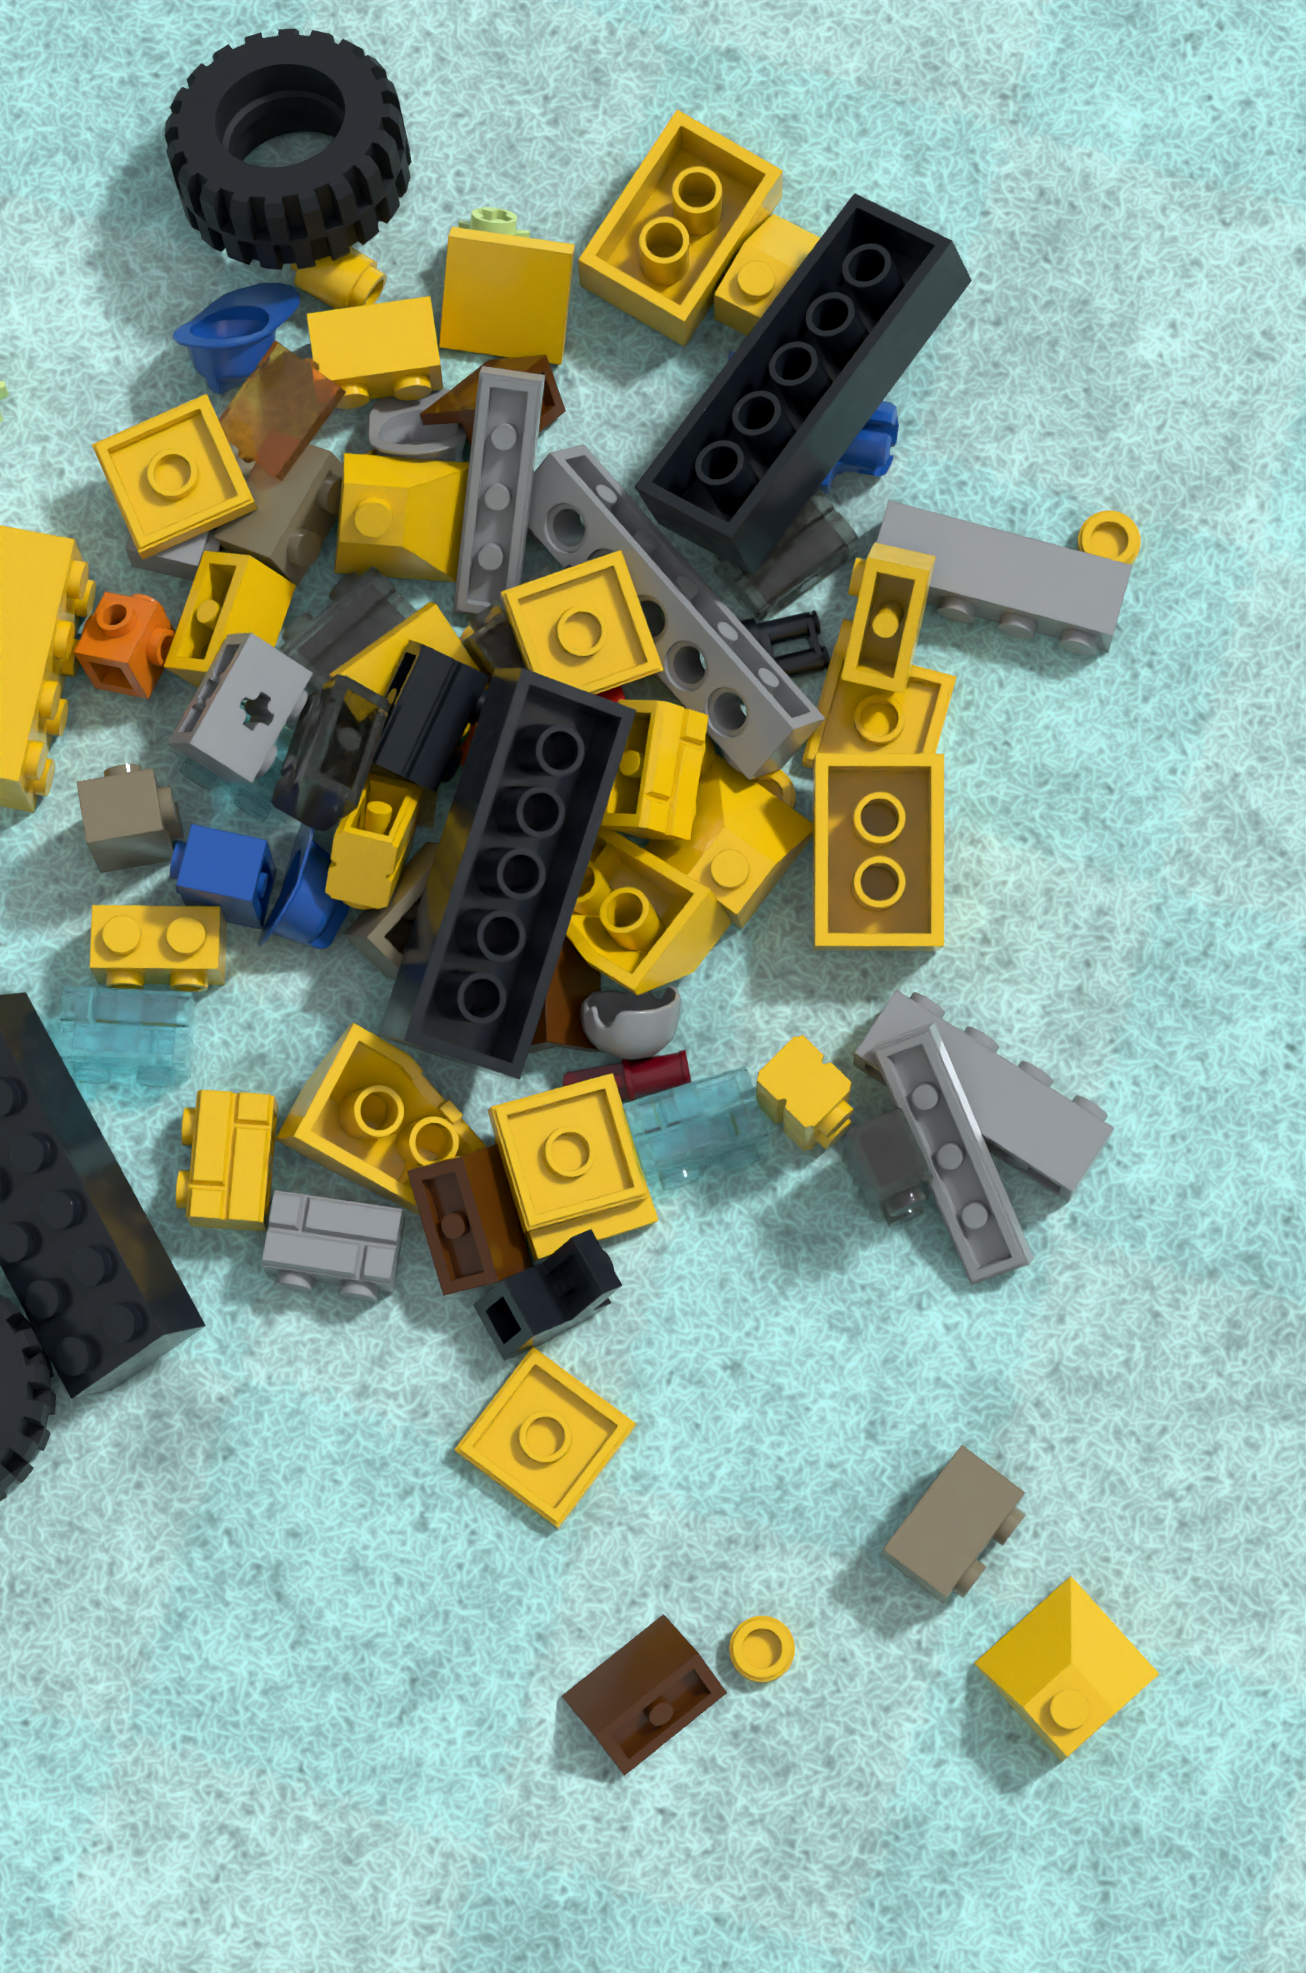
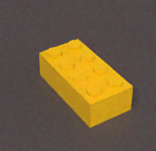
[0,525,96,813]

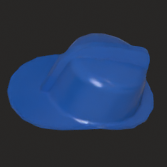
[173,283,300,394]
[257,803,350,949]

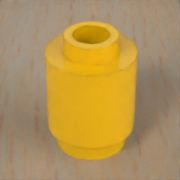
[291,246,387,309]

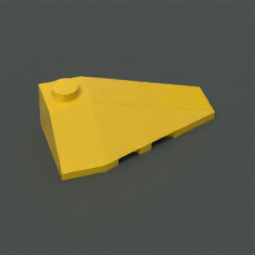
[566,826,732,996]
[275,1023,526,1238]

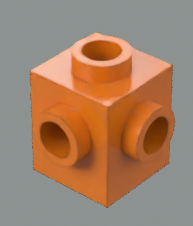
[73,591,176,699]

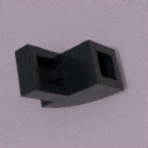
[474,1229,623,1361]

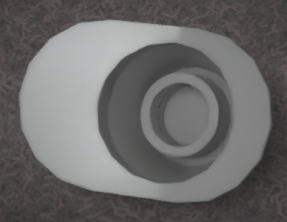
[369,388,467,462]

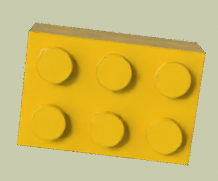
[578,110,783,347]
[813,753,944,951]

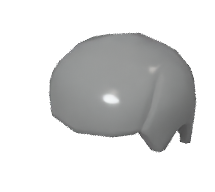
[579,986,681,1059]

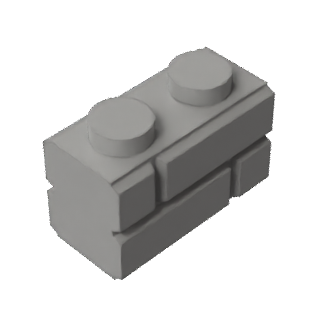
[262,1190,405,1301]

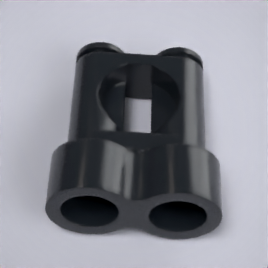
[740,610,830,679]

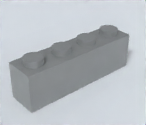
[876,500,1132,655]
[853,990,1114,1202]

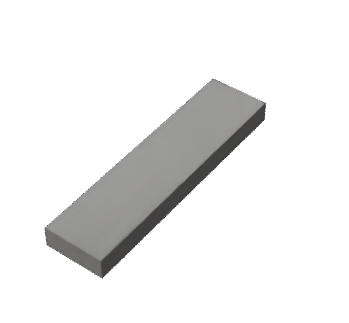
[453,366,545,620]
[871,1022,1034,1285]

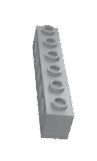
[527,444,826,780]

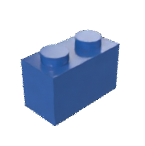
[170,824,277,930]

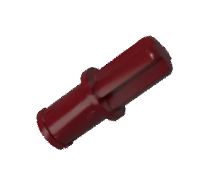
[563,1049,693,1106]

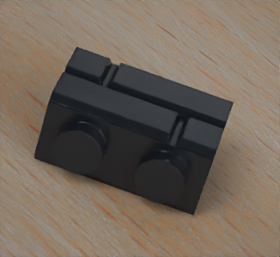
[356,640,490,792]

